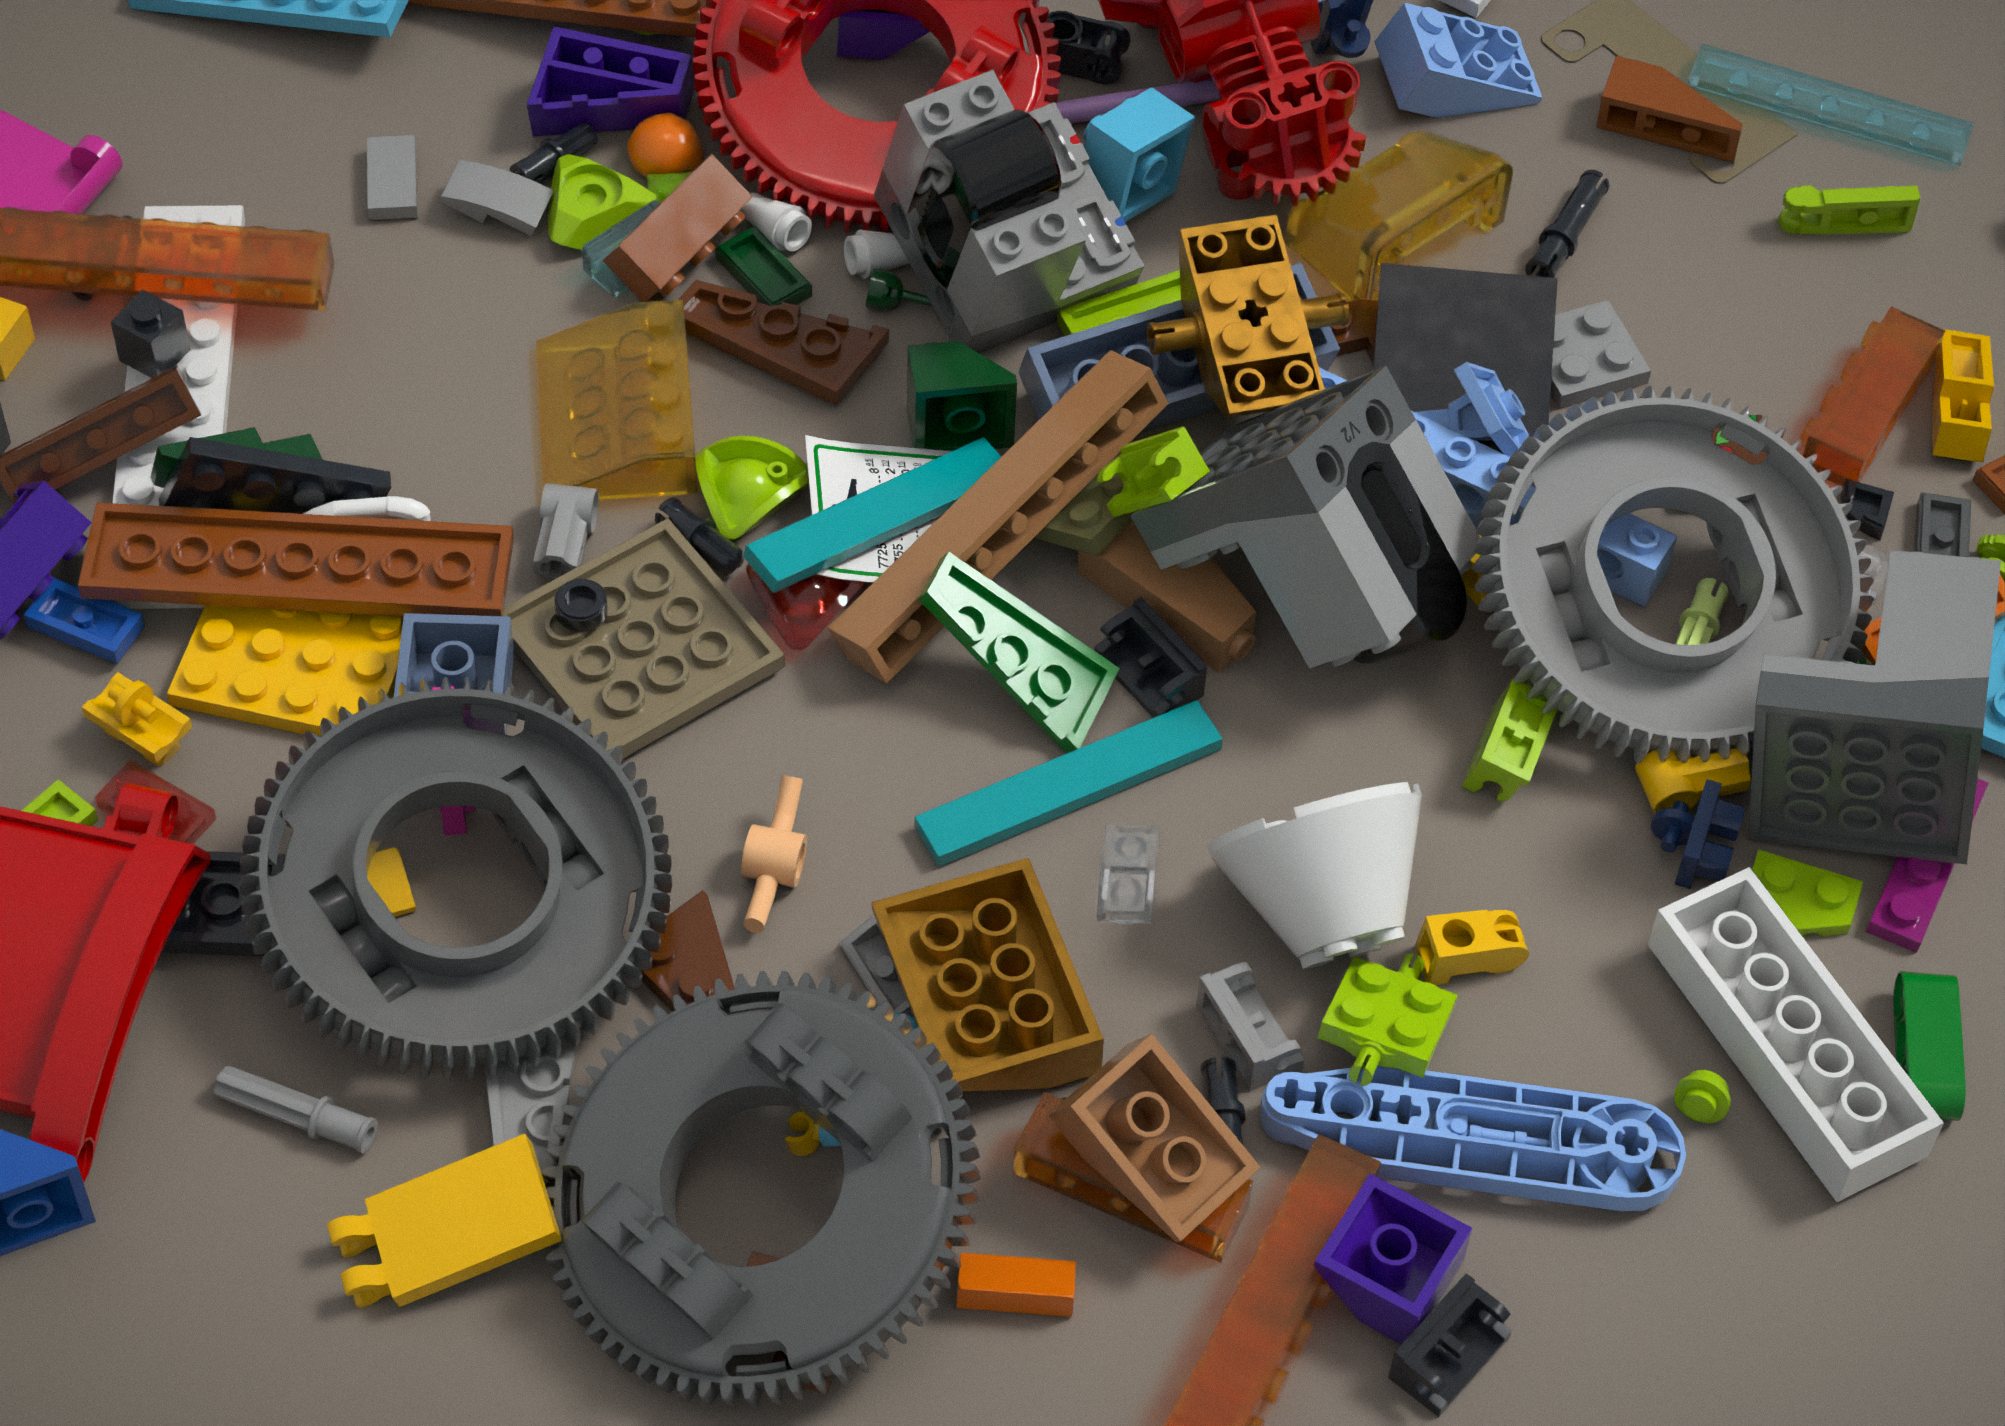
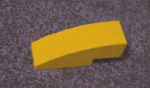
[1932,329,1994,463]

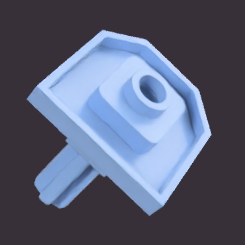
[1415,362,1529,457]

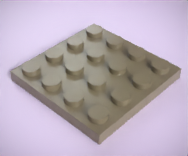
[503,518,785,759]

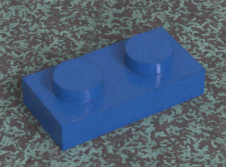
[24,578,145,664]

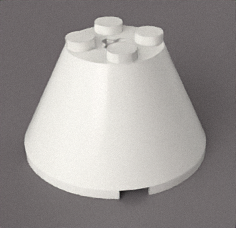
[1207,782,1422,969]

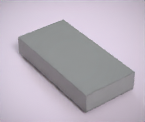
[366,135,418,220]

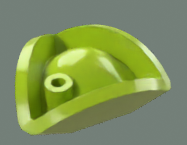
[547,154,656,250]
[695,435,809,540]

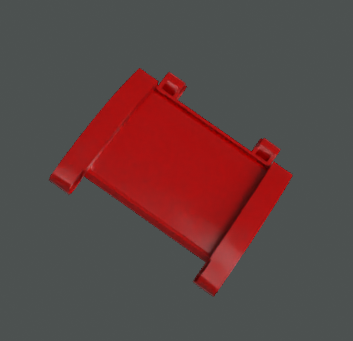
[0,783,211,1183]

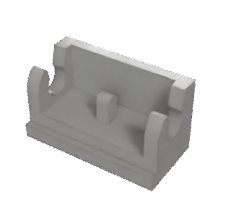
[1196,962,1304,1091]

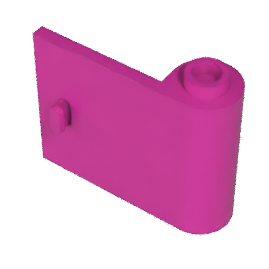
[0,110,123,248]

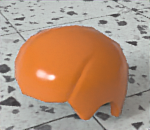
[627,112,705,183]

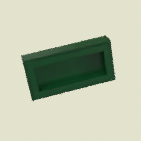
[715,226,812,306]

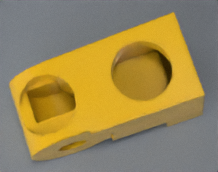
[1414,909,1529,985]

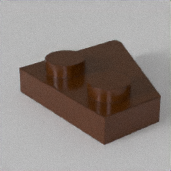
[640,890,735,1012]

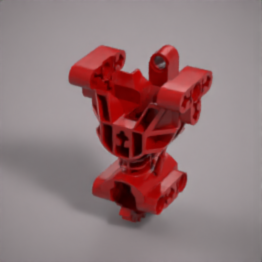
[1097,0,1366,206]

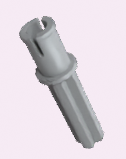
[213,1066,378,1154]

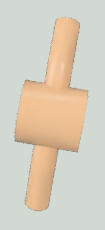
[741,775,807,933]

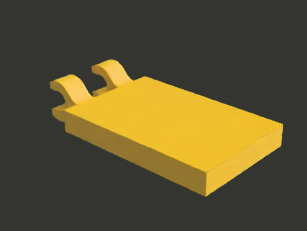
[327,1133,562,1308]

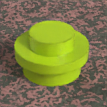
[1674,1070,1731,1123]

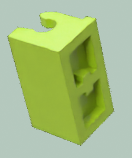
[1097,426,1210,517]
[1462,678,1558,801]

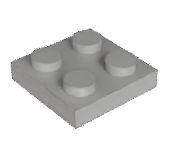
[1551,300,1651,409]

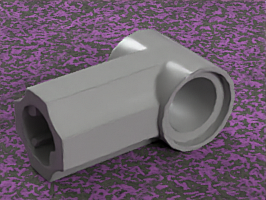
[533,483,599,582]

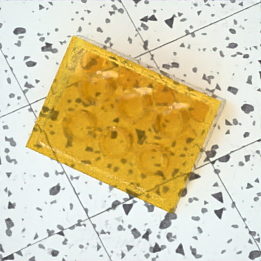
[536,300,697,500]

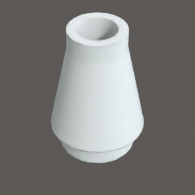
[740,192,812,251]
[844,230,910,279]

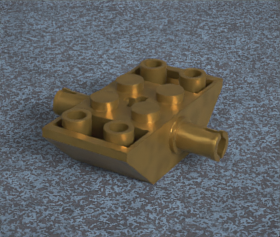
[1146,215,1349,418]

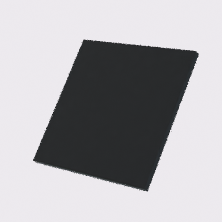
[1373,263,1558,437]

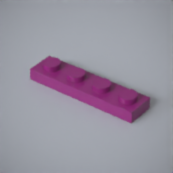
[1865,778,1989,953]

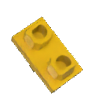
[81,672,192,767]

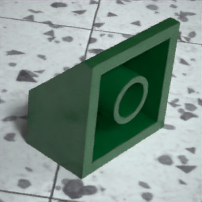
[907,341,1017,451]

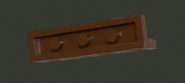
[0,365,202,504]

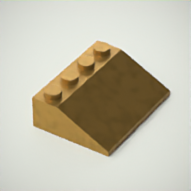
[871,857,1104,1091]

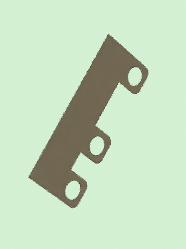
[1542,0,1798,183]

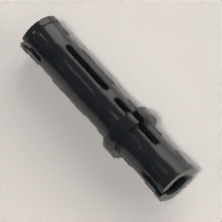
[1525,170,1610,278]

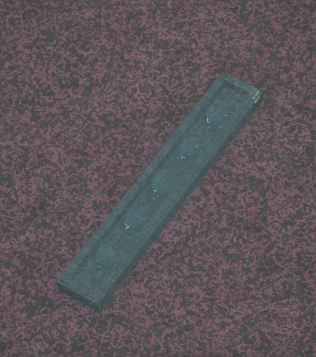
[1687,43,1974,166]

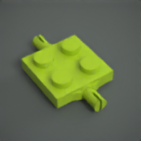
[1317,953,1458,1086]

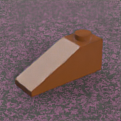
[1596,56,1743,162]

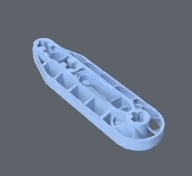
[1260,1065,1686,1211]

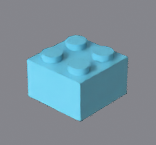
[1084,87,1195,222]

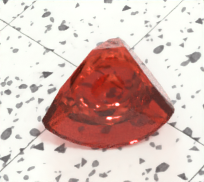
[746,564,866,650]

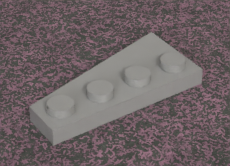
[484,1028,580,1183]

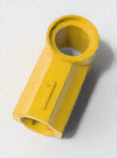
[1635,748,1751,814]

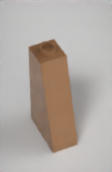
[1077,520,1256,673]

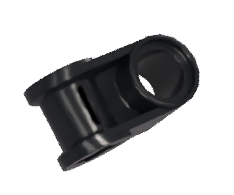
[1046,11,1131,84]

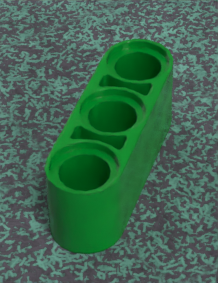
[1893,971,1966,1121]

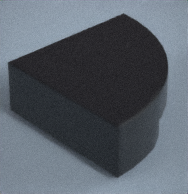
[1840,478,1894,540]

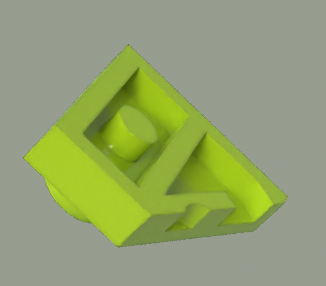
[1752,849,1863,937]

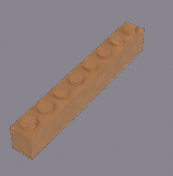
[828,350,1169,683]

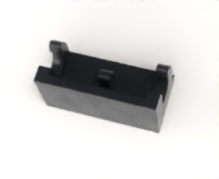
[1094,597,1207,718]
[1388,1273,1512,1417]

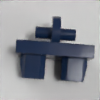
[1311,0,1373,58]
[1651,779,1746,889]

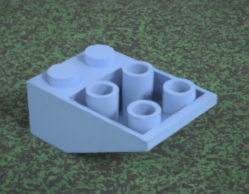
[1374,3,1543,118]

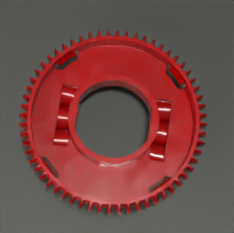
[693,0,1061,233]

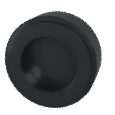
[554,579,608,632]

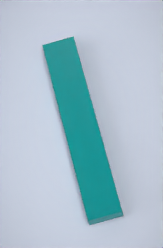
[743,437,1001,593]
[914,700,1223,867]

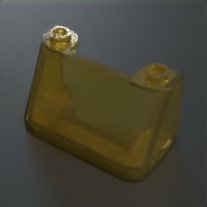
[1285,130,1513,301]

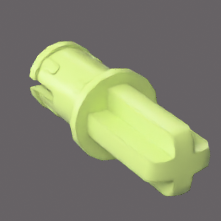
[1675,578,1730,645]

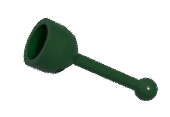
[865,268,933,310]

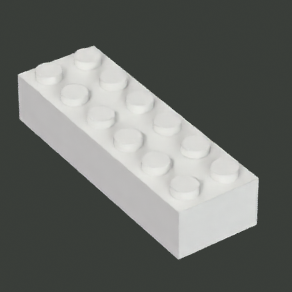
[1648,867,1944,1202]

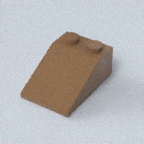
[1048,1033,1261,1243]

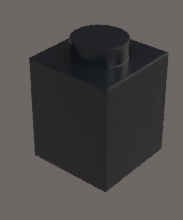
[111,289,191,378]

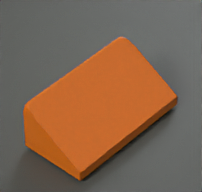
[956,1252,1076,1317]

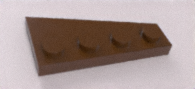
[668,280,889,405]

